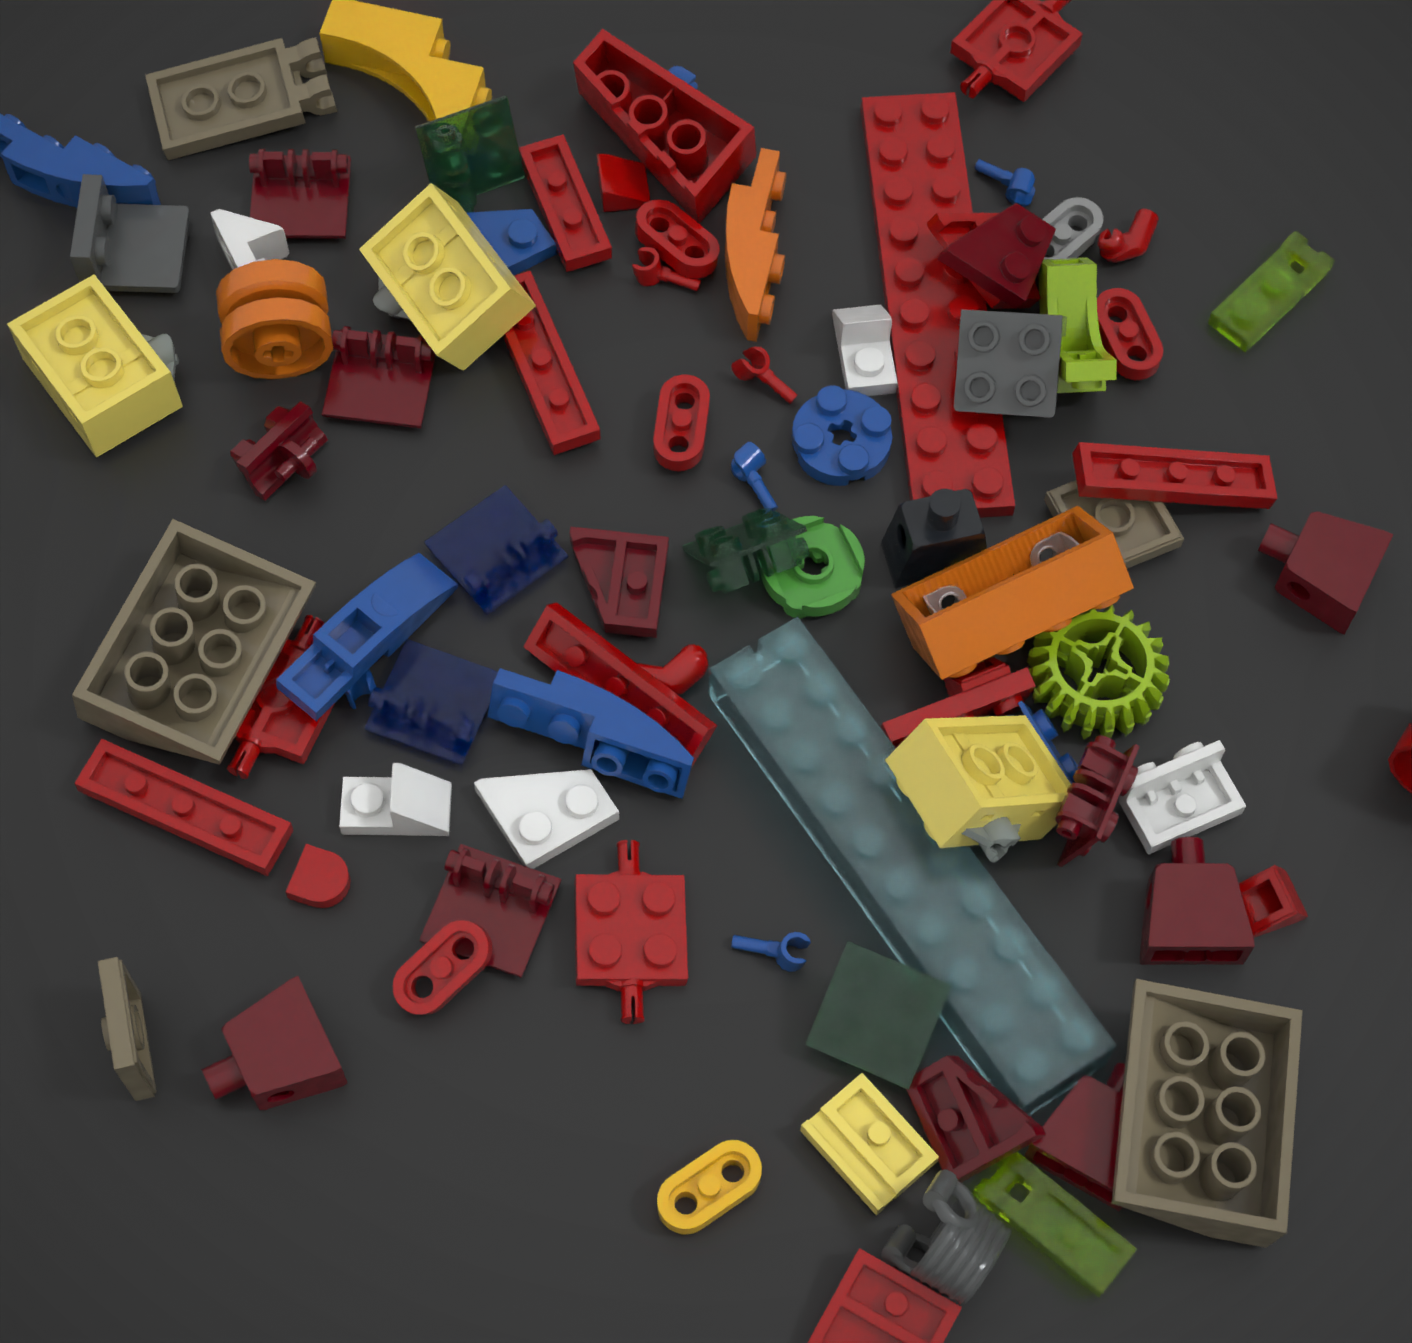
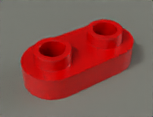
[635,200,720,279]
[1097,288,1163,380]
[653,374,710,471]
[393,920,492,1015]

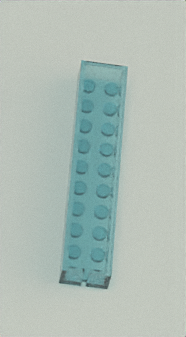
[708,616,1117,1116]

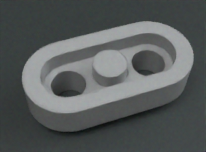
[1037,197,1103,276]

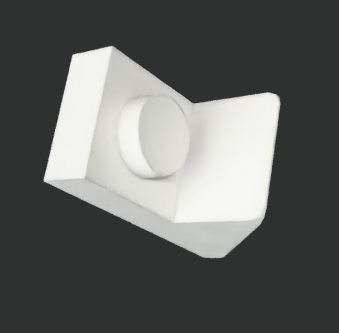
[210,209,289,270]
[832,304,898,396]
[339,763,452,836]

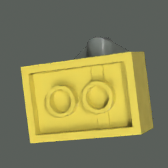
[359,183,536,371]
[7,274,183,458]
[885,715,1071,862]

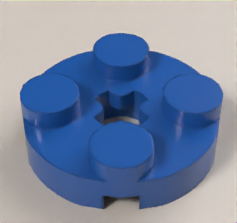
[791,385,892,486]

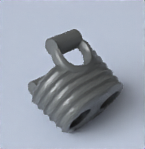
[881,1169,1012,1305]

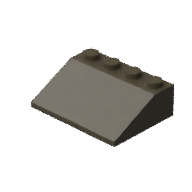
[72,519,316,765]
[1112,979,1303,1248]

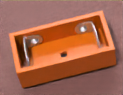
[891,506,1134,680]

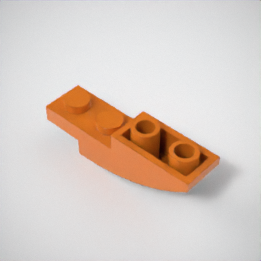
[725,148,787,342]

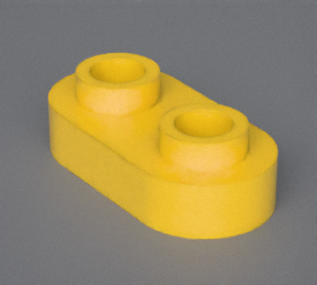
[657,1140,762,1234]

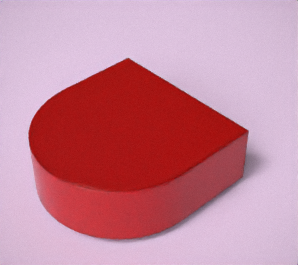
[286,844,351,908]

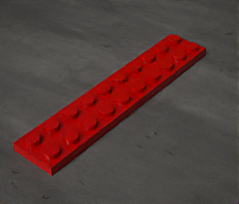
[860,92,1015,518]

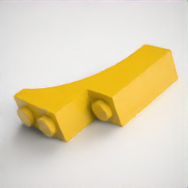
[319,0,492,172]

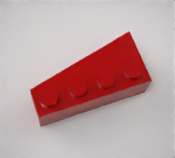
[573,28,757,224]

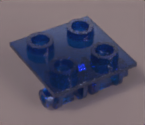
[424,485,568,615]
[364,639,498,765]

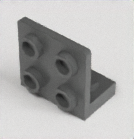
[70,174,190,293]
[954,309,1067,417]

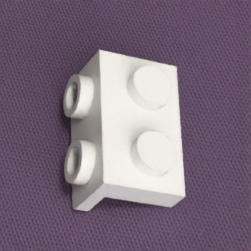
[1118,740,1246,855]

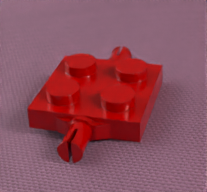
[950,0,1083,102]
[227,615,335,779]
[574,840,688,1024]

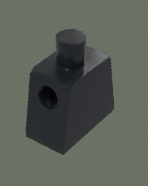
[881,489,987,588]

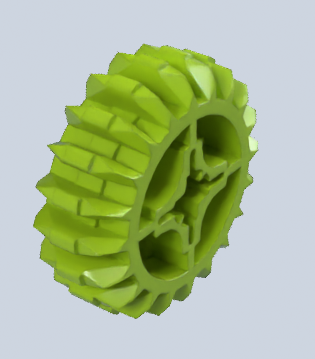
[1027,605,1170,739]

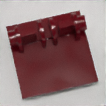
[249,149,351,239]
[322,326,436,428]
[1055,735,1140,867]
[419,844,562,978]

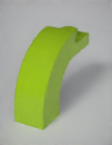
[1039,258,1117,393]

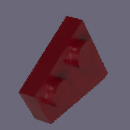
[938,203,1056,310]
[570,526,669,638]
[903,1056,1046,1183]

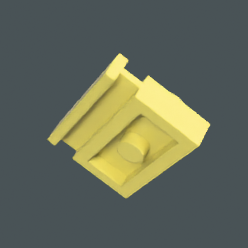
[800,1073,939,1216]

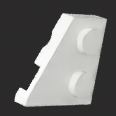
[474,769,619,869]

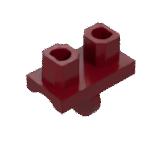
[230,401,328,501]

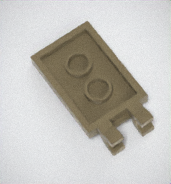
[145,37,338,161]

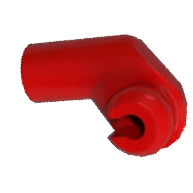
[1097,209,1159,263]
[637,644,709,695]

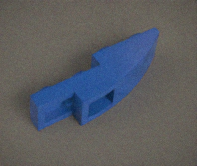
[0,114,161,208]
[276,553,458,721]
[487,668,694,799]

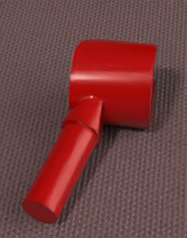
[632,247,701,292]
[731,347,798,404]

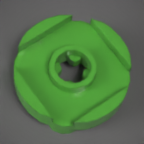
[761,516,865,619]

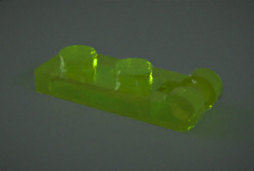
[1208,231,1335,353]
[972,1152,1137,1298]

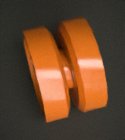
[216,259,333,379]

